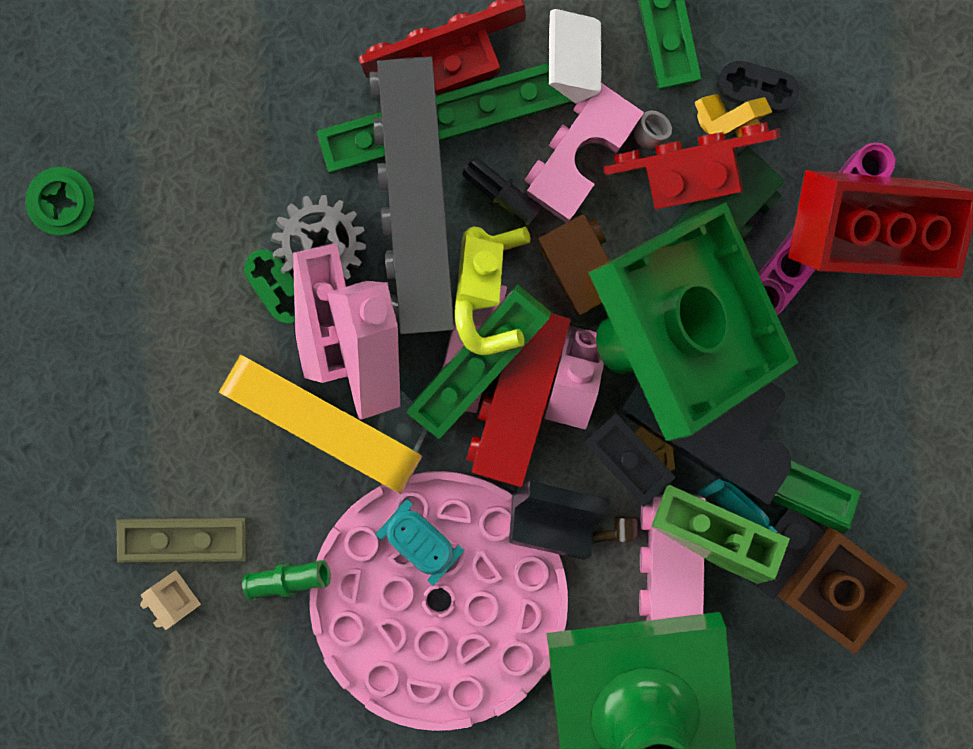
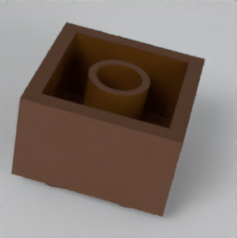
[777,527,908,655]

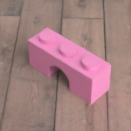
[524,83,644,223]

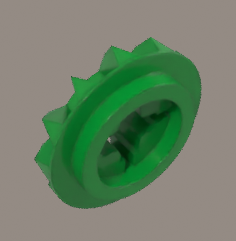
[25,167,96,235]

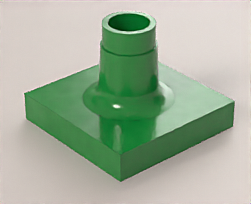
[589,203,798,441]
[546,612,736,749]

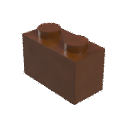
[537,214,616,317]

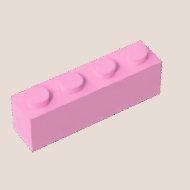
[639,494,706,621]

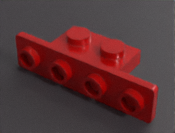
[358,0,526,96]
[603,122,781,210]

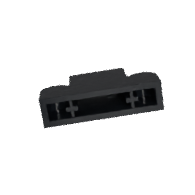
[616,379,791,505]

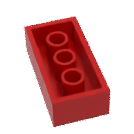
[788,170,973,278]

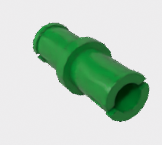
[242,560,331,600]

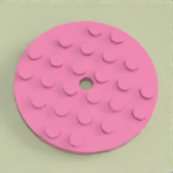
[310,471,568,731]

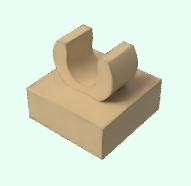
[140,570,201,630]

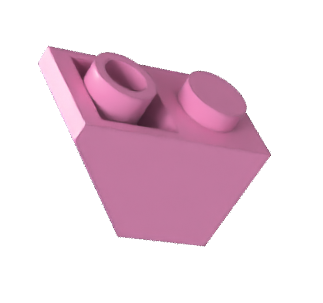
[544,325,604,430]

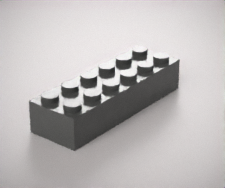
[370,57,454,334]

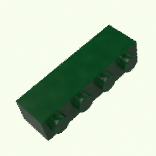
[667,145,785,239]

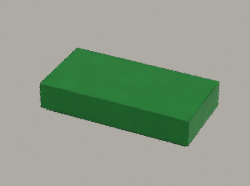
[772,461,861,533]

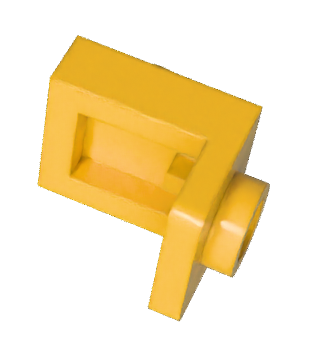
[695,94,772,137]

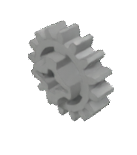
[271,195,366,282]

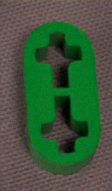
[244,250,295,324]

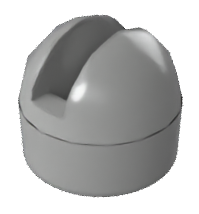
[634,110,672,149]

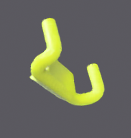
[455,227,531,355]

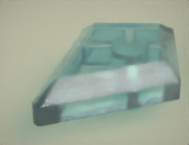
[377,389,428,452]

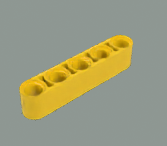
[219,355,422,494]

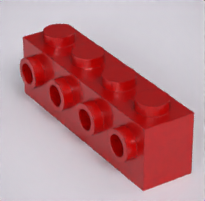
[466,313,571,487]

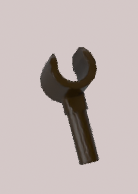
[592,516,639,544]

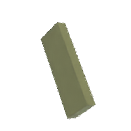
[117,517,247,562]

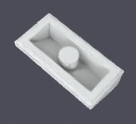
[549,9,601,103]

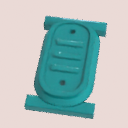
[698,479,777,532]
[375,499,465,586]

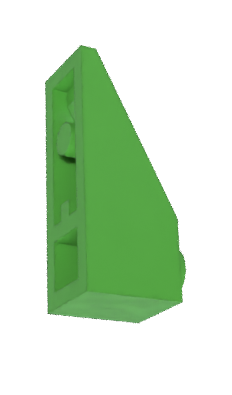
[651,485,790,584]

